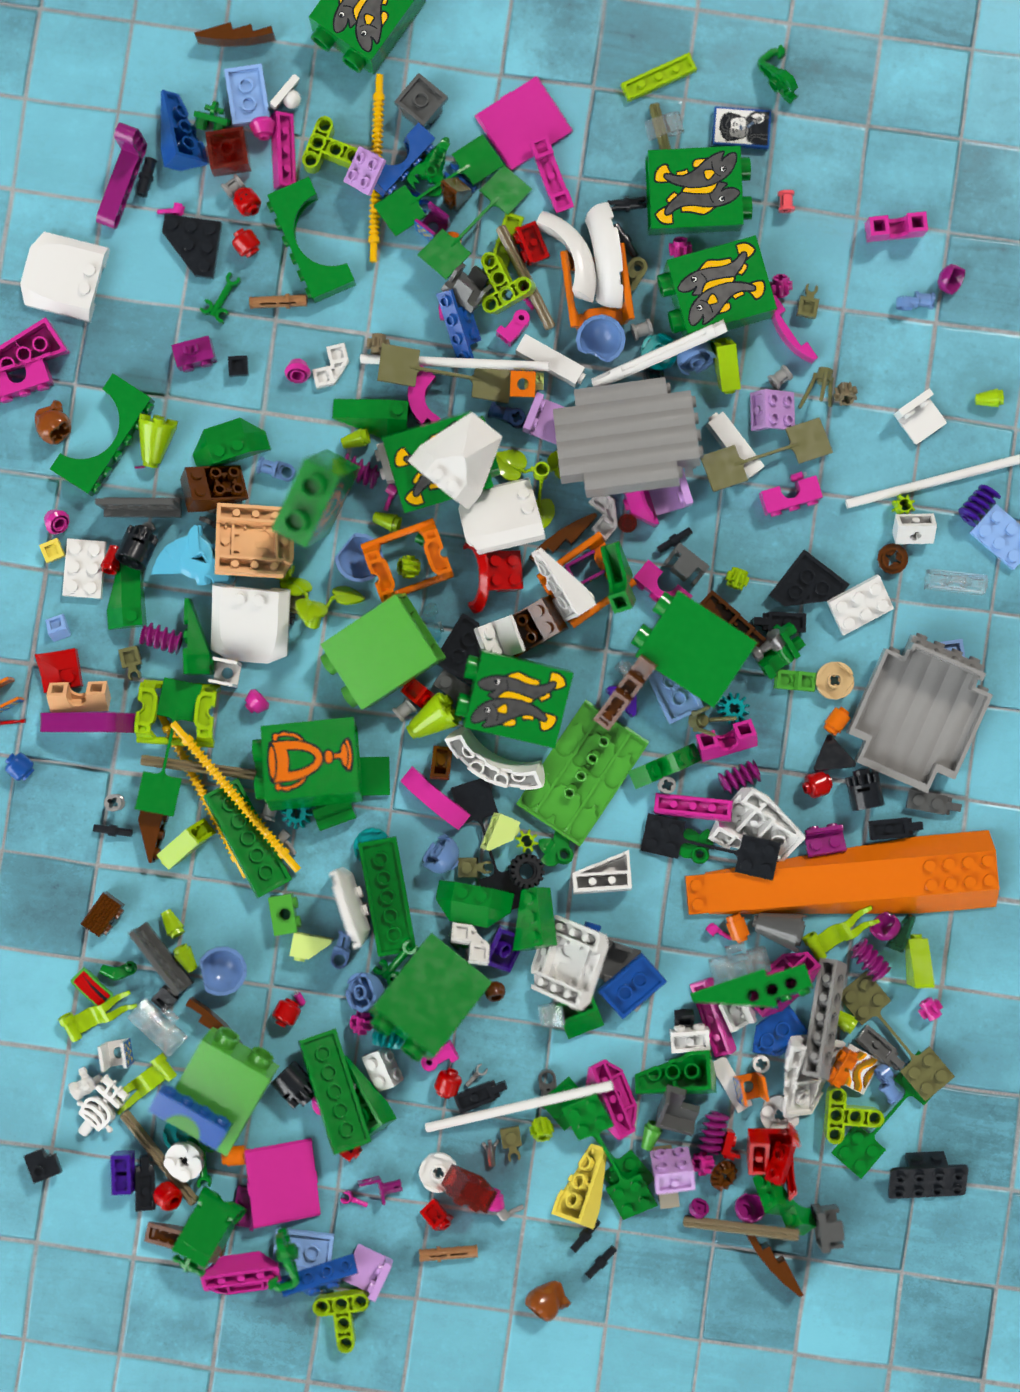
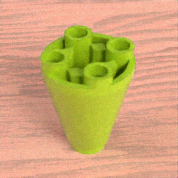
[138,413,178,468]
[406,692,462,739]

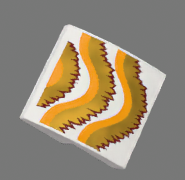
[844,1043,881,1095]

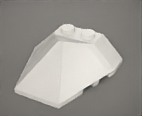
[408,412,502,510]
[708,787,805,862]
[783,1035,846,1118]

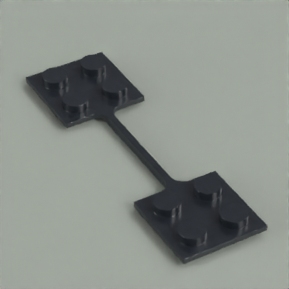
[451,778,522,910]
[640,813,781,880]

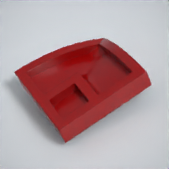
[35,648,83,694]

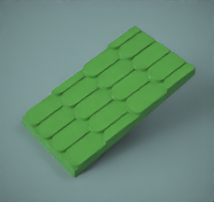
[516,700,649,847]

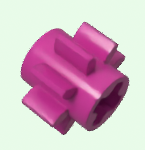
[669,237,692,258]
[770,274,793,298]
[918,997,943,1021]
[350,1011,373,1035]
[691,1151,715,1176]

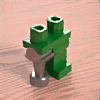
[751,622,805,680]

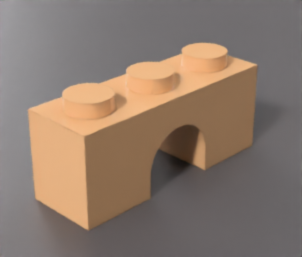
[46,681,111,713]

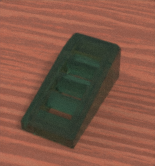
[886,914,916,953]

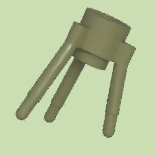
[798,367,834,409]
[688,705,737,737]

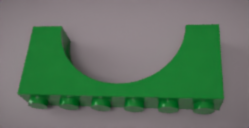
[266,177,356,303]
[50,373,155,497]

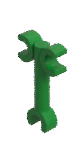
[199,272,241,324]
[373,939,418,985]
[187,1138,215,1188]

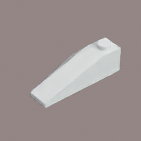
[531,548,597,622]

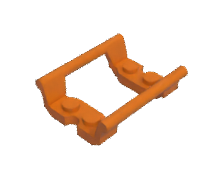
[560,243,635,330]
[360,518,454,603]
[536,531,637,628]

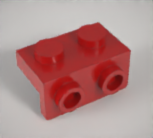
[512,221,550,266]
[764,1141,796,1186]

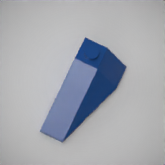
[161,90,208,171]

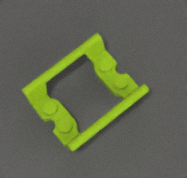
[134,679,221,748]

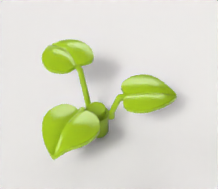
[495,450,561,529]
[279,577,366,629]

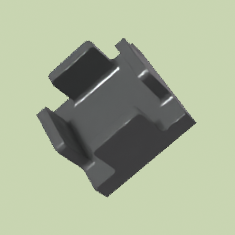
[394,73,448,127]
[441,263,493,313]
[663,542,710,587]
[598,940,641,982]
[811,1203,845,1253]

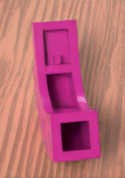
[408,365,441,425]

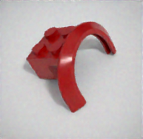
[463,541,523,614]
[746,1123,800,1201]

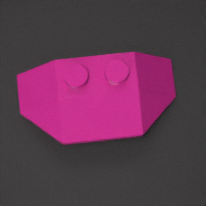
[623,490,659,527]
[750,952,821,1017]
[586,1059,637,1140]
[200,1251,282,1295]

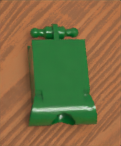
[171,1186,247,1277]

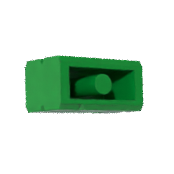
[312,803,357,831]

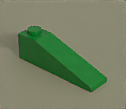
[332,399,410,439]
[107,563,147,630]
[183,598,216,676]
[635,1050,717,1094]

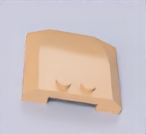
[215,503,294,578]

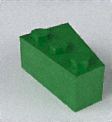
[513,887,557,951]

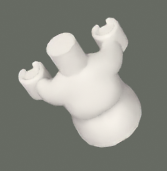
[68,1067,103,1101]

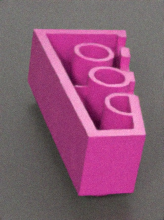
[0,317,70,373]

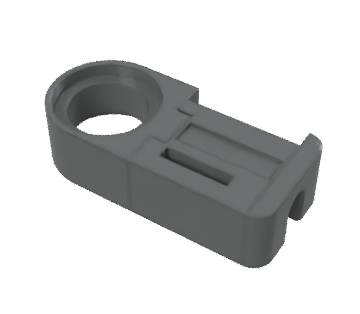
[538,1069,557,1110]

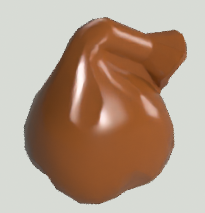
[35,400,71,445]
[525,1280,571,1322]

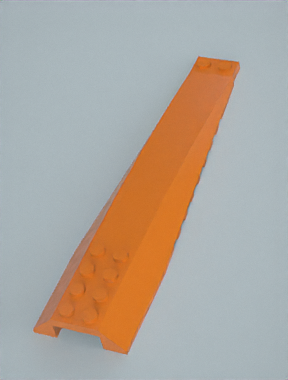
[685,830,999,915]

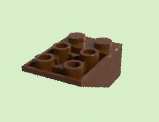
[180,465,248,512]
[513,595,569,657]

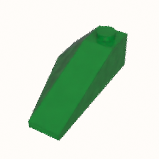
[345,1056,397,1137]

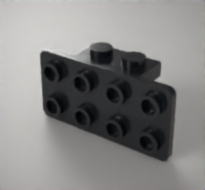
[888,1151,968,1199]

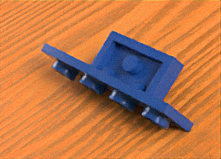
[436,289,481,359]
[280,1254,358,1297]

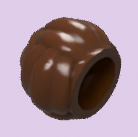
[485,981,506,1002]

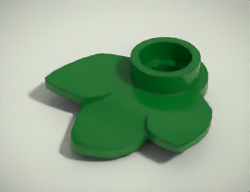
[679,828,713,864]
[538,831,574,867]

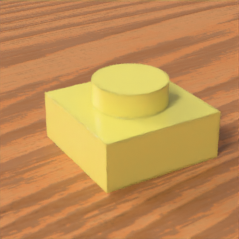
[39,538,65,563]

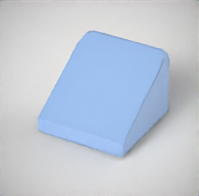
[45,614,71,642]

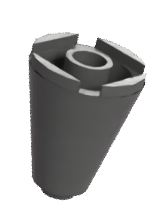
[752,913,807,953]

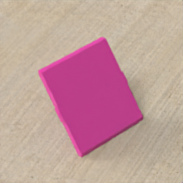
[474,76,573,171]
[244,1138,321,1229]

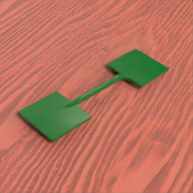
[374,134,504,237]
[417,165,532,280]
[135,677,203,817]
[255,757,390,796]
[831,1050,931,1179]
[543,1076,654,1186]
[561,1093,658,1220]

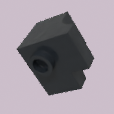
[23,1148,63,1184]

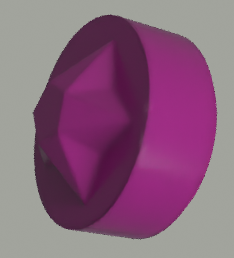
[689,1198,709,1219]

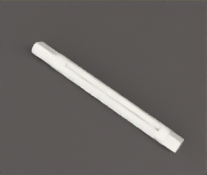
[592,320,728,387]

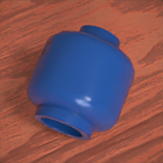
[5,752,34,781]

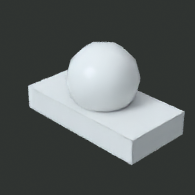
[270,74,301,111]

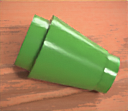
[641,1120,663,1151]

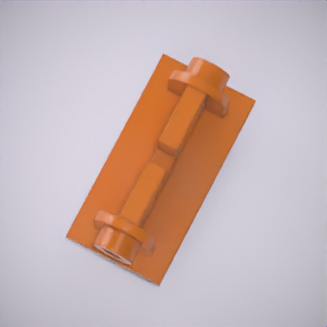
[826,1046,859,1088]

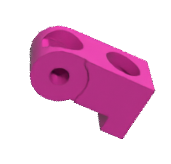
[496,310,530,347]
[421,1040,459,1071]

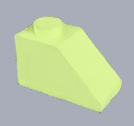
[480,812,520,851]
[290,932,334,962]

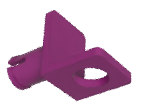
[357,1175,403,1205]

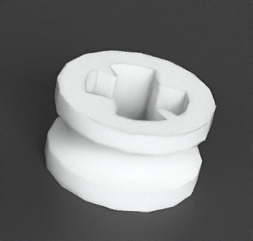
[752,1054,770,1073]

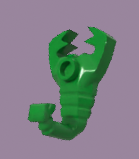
[757,45,798,104]
[406,137,450,197]
[267,1227,300,1292]

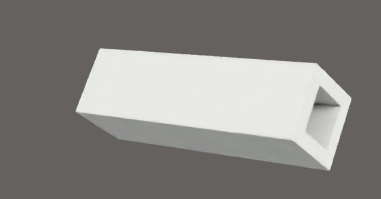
[516,334,586,388]
[706,412,765,479]

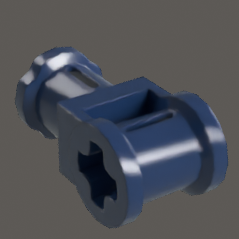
[488,401,526,429]

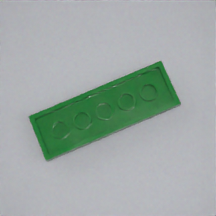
[203,778,292,898]
[358,836,416,957]
[298,1028,372,1155]

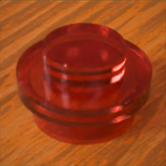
[618,514,637,533]

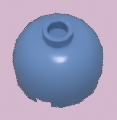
[676,342,716,375]
[423,834,459,874]
[346,972,384,1012]

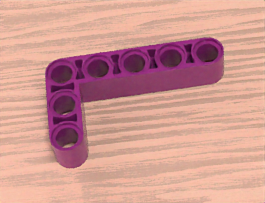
[96,122,147,229]
[40,712,136,733]

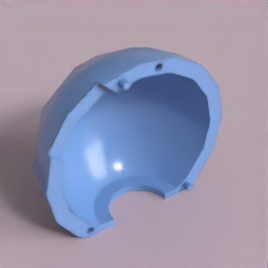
[576,314,626,362]
[335,533,383,582]
[199,946,247,996]

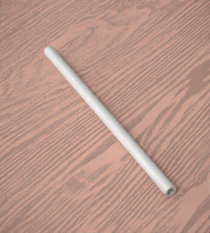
[360,354,550,371]
[845,454,1020,509]
[425,1080,614,1133]

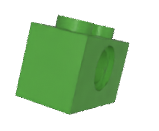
[268,893,302,936]

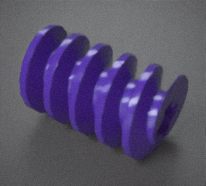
[958,484,1001,527]

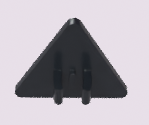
[814,734,856,771]

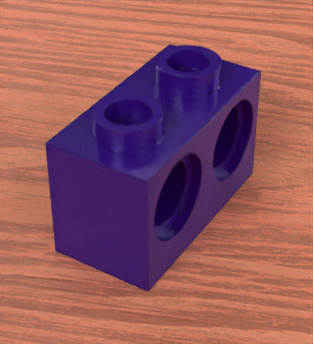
[111,1150,135,1195]

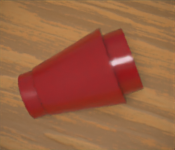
[101,545,120,575]

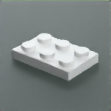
[62,539,107,599]
[827,574,894,635]

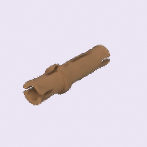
[249,293,308,309]
[419,1245,478,1262]

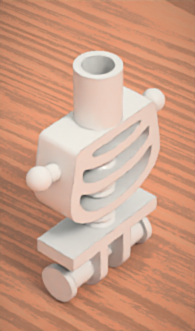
[77,1074,130,1137]

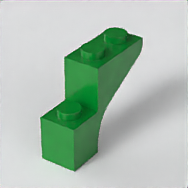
[601,541,636,614]
[628,743,701,789]
[752,1175,817,1236]

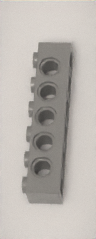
[802,958,847,1080]

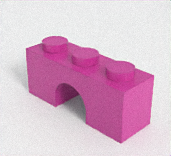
[865,211,928,242]
[0,359,54,403]
[759,475,823,517]
[633,559,693,603]
[696,719,758,762]

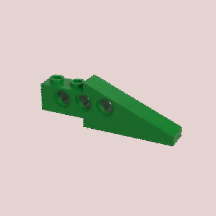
[690,963,814,1009]

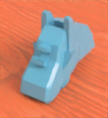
[151,525,236,585]

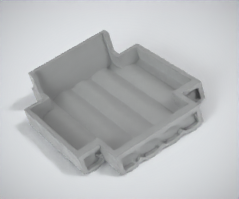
[553,377,704,498]
[846,633,993,793]

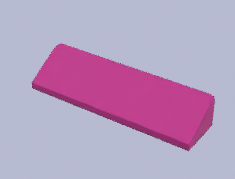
[271,111,296,190]
[654,793,733,822]
[690,977,736,1058]

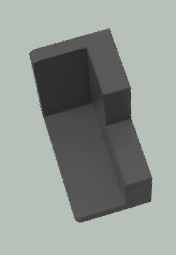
[655,1085,700,1136]

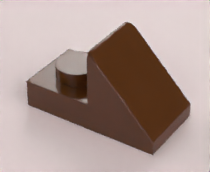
[430,746,452,780]

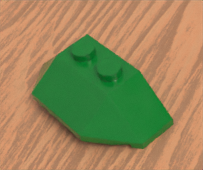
[193,418,271,467]
[436,880,514,928]

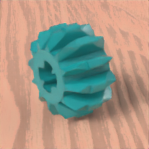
[717,692,750,724]
[281,807,314,829]
[372,1028,404,1049]

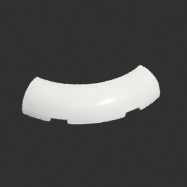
[585,202,623,308]
[536,211,597,303]
[444,726,545,790]

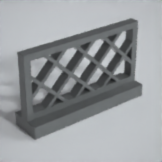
[95,497,182,518]
[128,922,194,996]

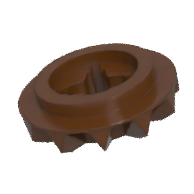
[877,543,908,574]
[710,1160,738,1191]

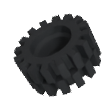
[508,854,545,889]

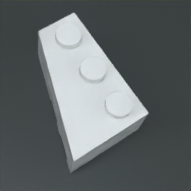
[572,850,632,895]

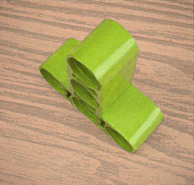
[302,116,357,174]
[481,252,536,315]
[823,1085,884,1144]
[313,1288,370,1353]

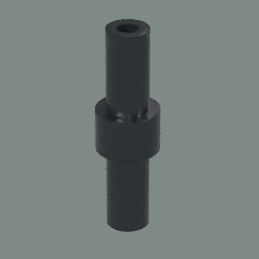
[613,223,639,259]
[657,527,693,554]
[93,824,133,837]
[570,1219,601,1253]
[585,1245,617,1279]

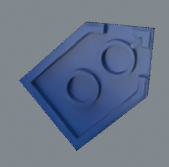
[752,1005,808,1057]

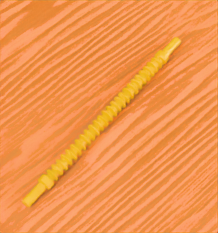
[368,74,385,263]
[157,715,246,879]
[170,720,301,873]

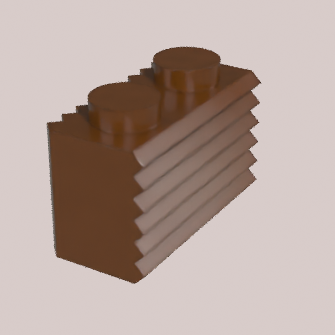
[81,891,125,937]

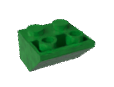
[554,996,604,1039]

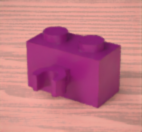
[171,336,217,372]

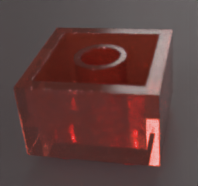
[205,126,252,177]
[441,1164,498,1214]

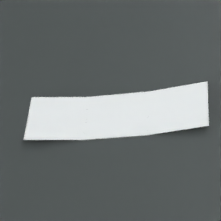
[713,1056,753,1113]

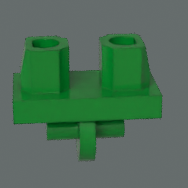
[193,101,232,135]

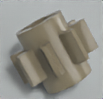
[366,333,390,355]
[833,382,858,406]

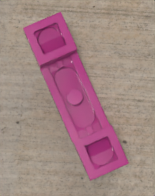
[529,134,574,214]
[772,295,818,364]
[400,766,471,830]

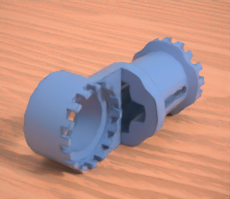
[896,291,936,311]
[256,456,296,482]
[331,930,352,969]
[874,1063,903,1105]

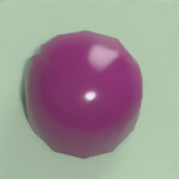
[937,264,965,295]
[870,912,901,941]
[734,1193,766,1223]

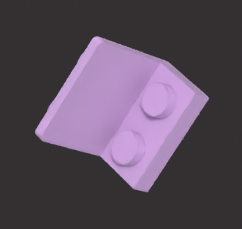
[344,146,386,196]
[750,389,795,431]
[523,392,564,445]
[649,468,693,516]
[650,1147,695,1195]
[342,1244,393,1302]

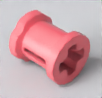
[777,190,795,213]

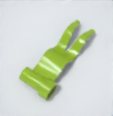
[802,906,880,962]
[58,990,138,1042]
[117,1052,177,1115]

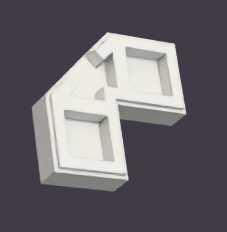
[312,343,349,389]
[588,495,618,542]
[450,922,490,966]

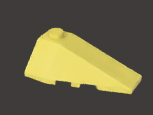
[551,1144,607,1229]

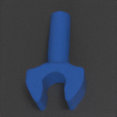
[444,164,477,193]

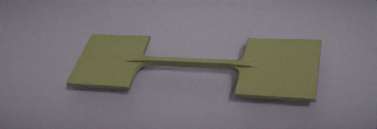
[377,343,511,404]
[700,417,833,492]
[841,971,955,1102]

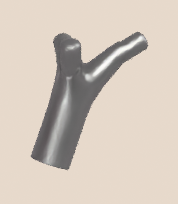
[481,1139,500,1167]

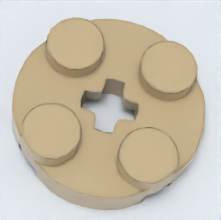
[815,662,854,700]

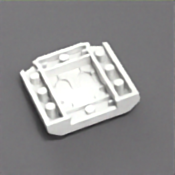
[20,232,110,323]
[458,477,545,555]
[211,583,291,664]
[329,867,371,949]
[531,915,609,1011]

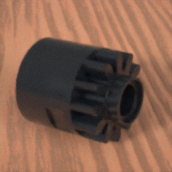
[115,525,159,571]
[845,768,885,811]
[270,1061,315,1109]

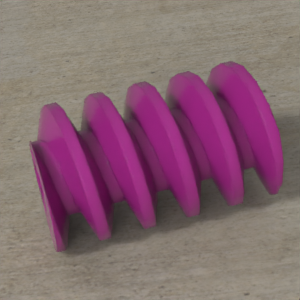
[344,453,380,489]
[139,622,183,655]
[718,760,761,794]
[850,938,891,982]
[697,1110,730,1155]

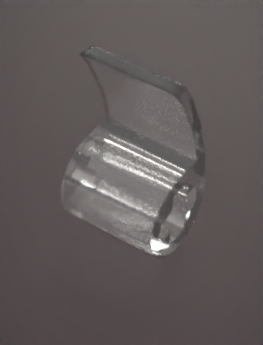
[644,111,684,141]
[538,1003,565,1026]

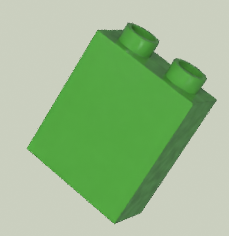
[320,593,446,710]
[165,1027,279,1157]

